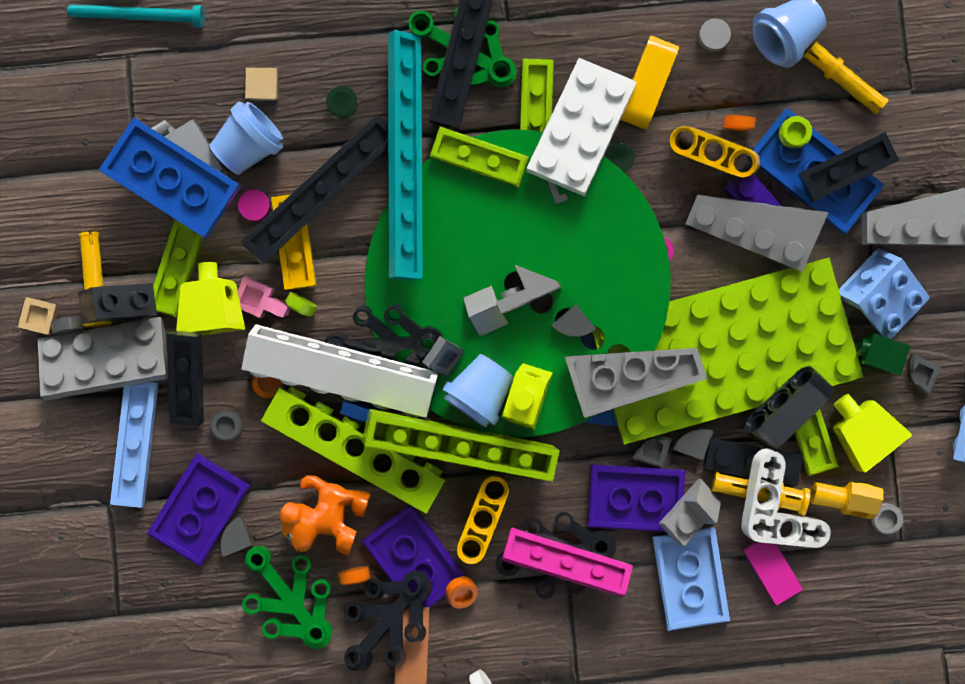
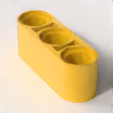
[621,35,679,130]
[670,126,760,177]
[457,474,509,564]

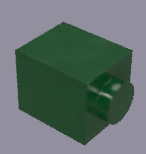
[856,333,911,376]

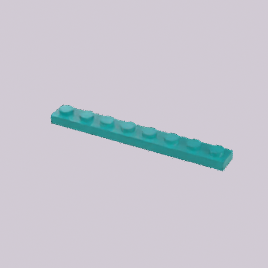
[388,30,423,281]

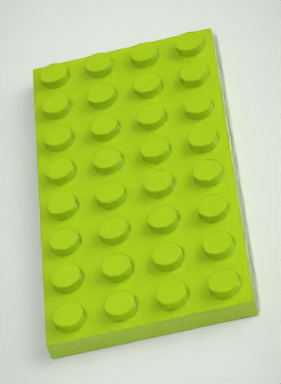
[591,257,863,444]

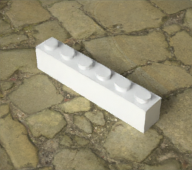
[241,325,438,418]

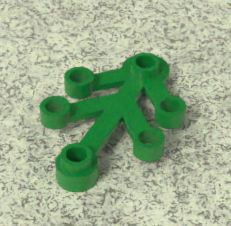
[409,7,517,88]
[242,545,333,649]

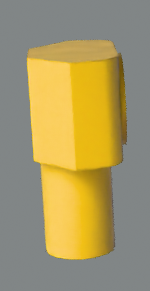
[810,482,883,519]

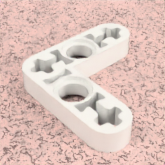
[741,449,830,548]

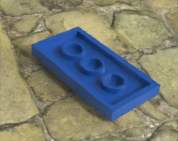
[746,108,884,235]
[99,117,241,239]

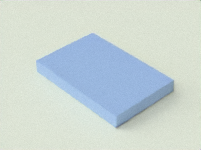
[652,527,730,631]

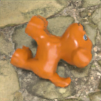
[279,475,371,555]

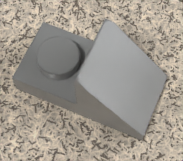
[496,265,561,314]
[659,479,721,546]

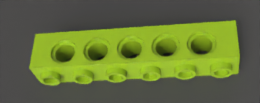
[261,385,446,514]
[362,409,559,482]

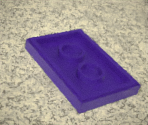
[147,453,251,567]
[587,464,685,532]
[361,504,467,607]

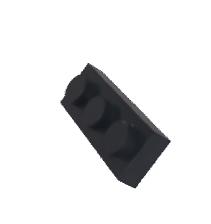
[798,132,899,203]
[167,330,204,427]
[704,438,803,486]

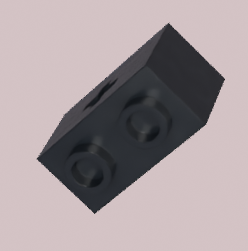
[78,283,157,324]

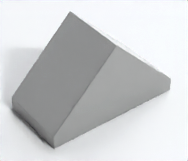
[463,286,508,336]

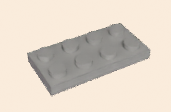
[38,317,168,401]

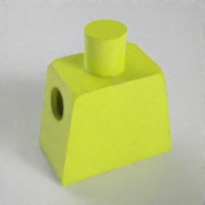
[176,262,245,335]
[502,363,553,430]
[833,394,912,473]

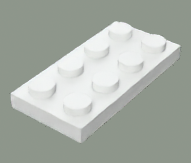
[527,58,637,197]

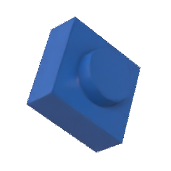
[340,400,377,422]

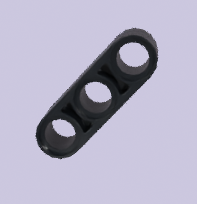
[744,366,834,450]

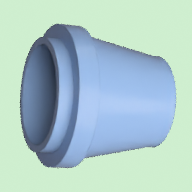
[752,0,826,68]
[209,102,283,175]
[442,354,514,428]

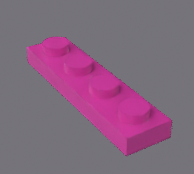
[502,528,633,598]

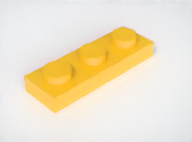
[271,194,317,291]

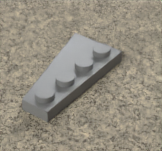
[862,188,965,246]
[685,194,828,272]
[565,348,707,418]

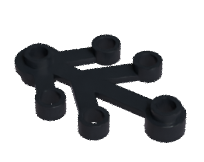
[324,304,444,366]
[496,511,616,599]
[344,571,432,671]

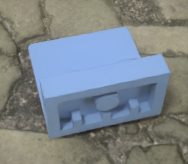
[839,248,929,339]

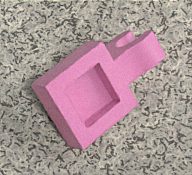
[238,276,291,318]

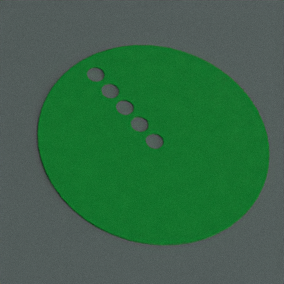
[365,130,671,437]

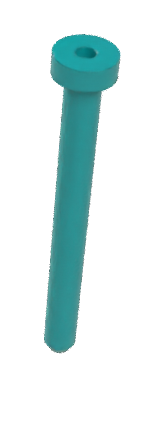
[67,5,205,28]

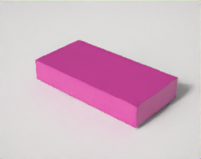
[743,541,803,606]

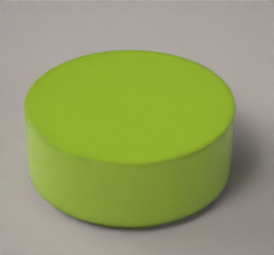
[779,116,812,149]
[285,291,317,317]

